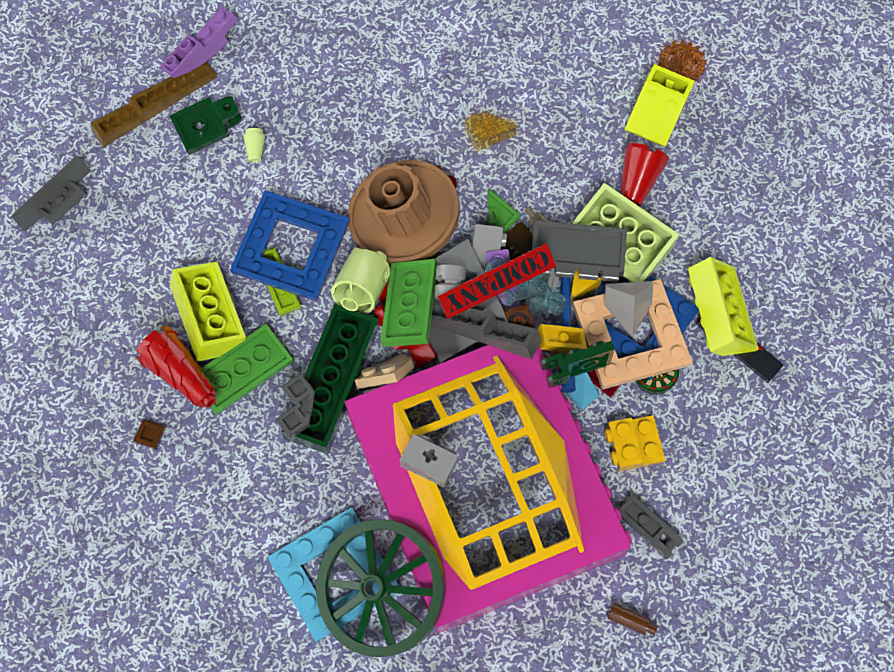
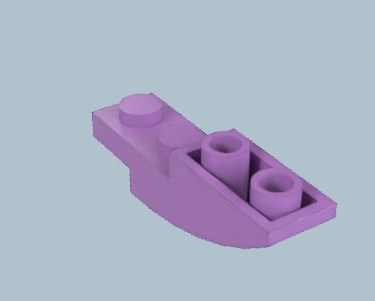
[160,6,238,78]

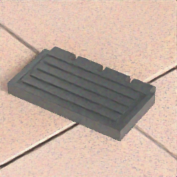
[532,221,627,282]

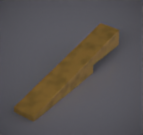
[91,62,217,148]

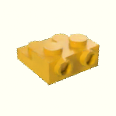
[604,415,665,472]

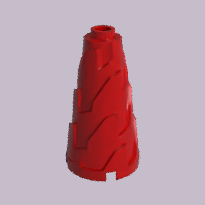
[135,326,217,408]

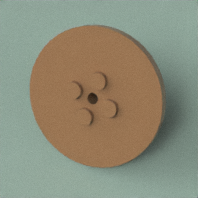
[348,160,460,265]

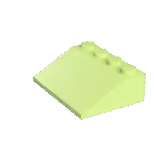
[572,183,679,283]

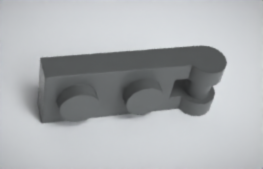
[619,495,683,559]

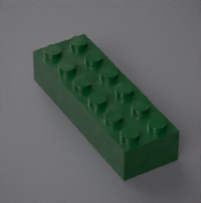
[281,304,379,455]

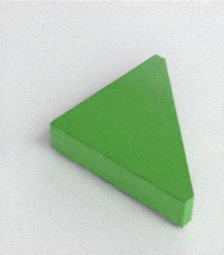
[487,189,521,233]

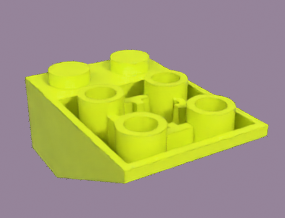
[624,64,695,147]

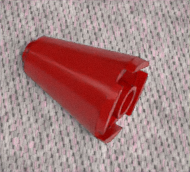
[620,143,669,206]

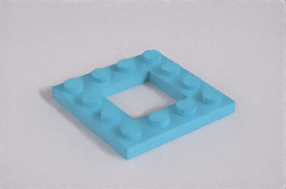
[267,507,399,643]

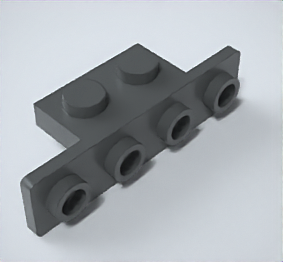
[11,156,90,231]

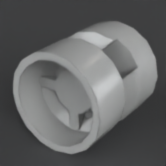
[434,265,466,301]

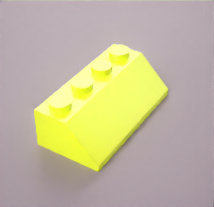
[688,257,759,356]
[170,262,246,362]

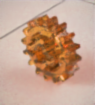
[658,39,707,81]

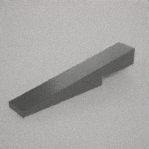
[431,300,542,359]

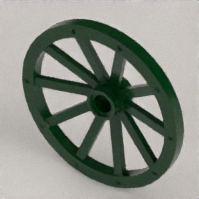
[316,519,446,657]

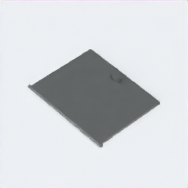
[429,239,508,364]

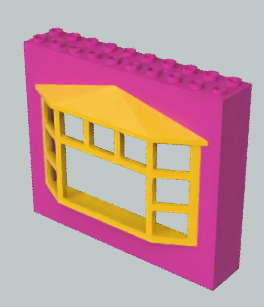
[345,345,632,634]

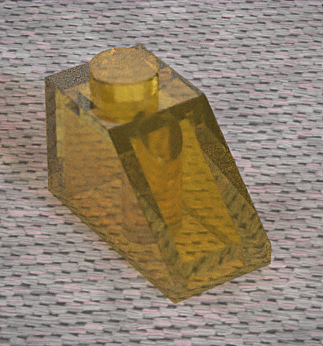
[465,113,517,152]

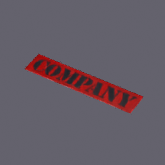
[438,243,557,319]

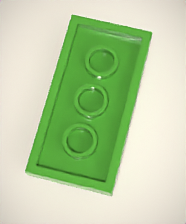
[380,259,438,347]
[201,324,294,416]

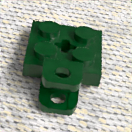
[170,97,242,155]
[540,341,615,388]

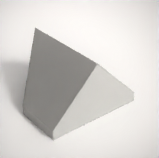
[605,281,653,338]

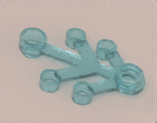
[485,258,566,315]

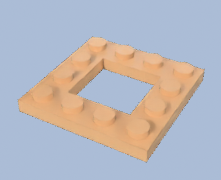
[572,279,693,390]

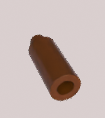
[607,602,658,635]

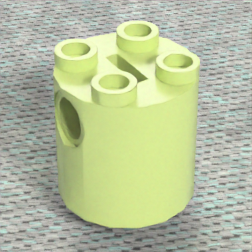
[331,248,390,314]

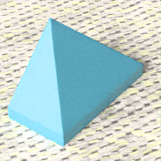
[553,370,600,411]

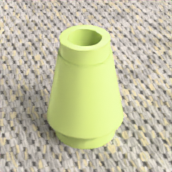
[243,128,265,162]

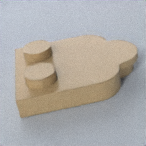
[354,354,414,389]

